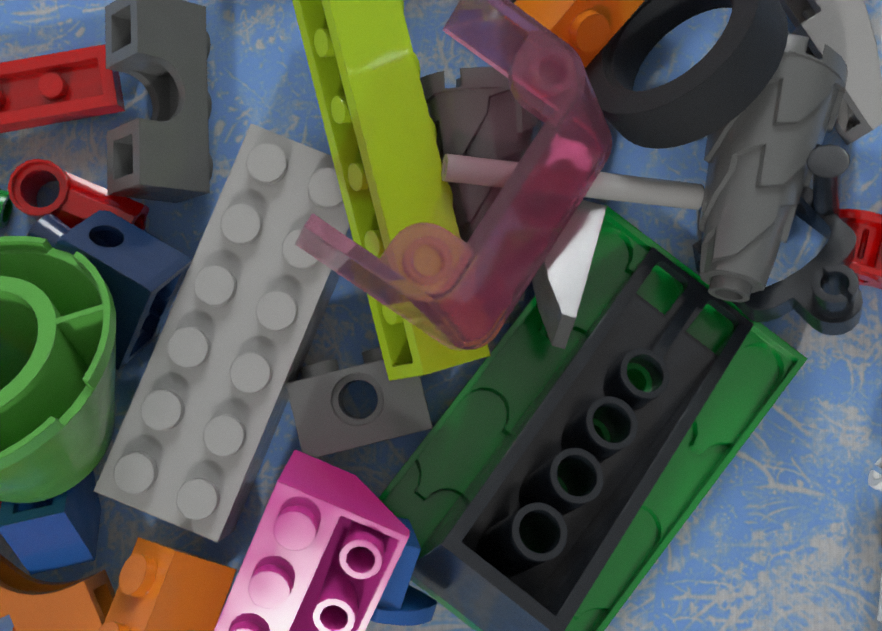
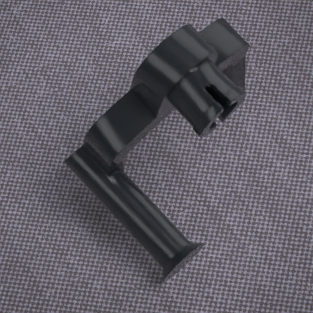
[692,144,863,336]

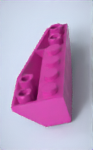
[214,449,410,631]

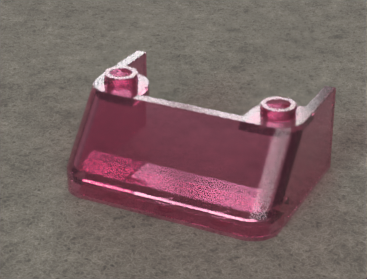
[295,0,612,351]

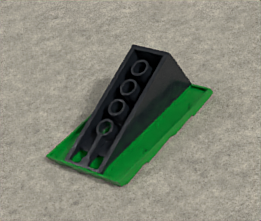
[378,205,808,631]

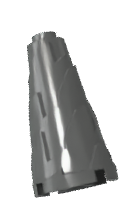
[699,33,848,302]
[420,67,546,325]

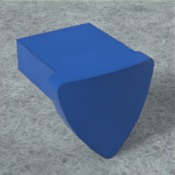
[370,517,437,626]

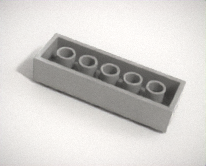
[94,124,354,543]

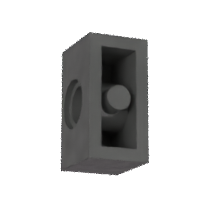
[286,347,433,458]

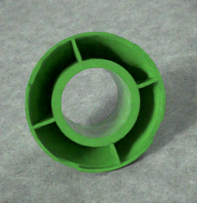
[0,236,116,503]

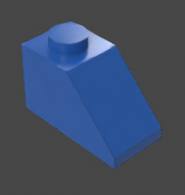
[0,470,101,575]

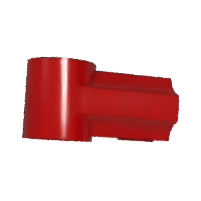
[8,158,149,230]

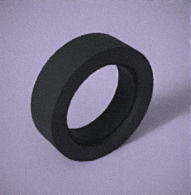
[580,0,788,149]

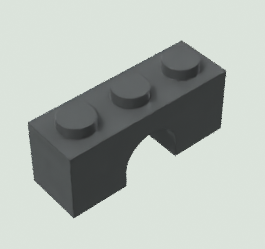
[105,0,213,203]

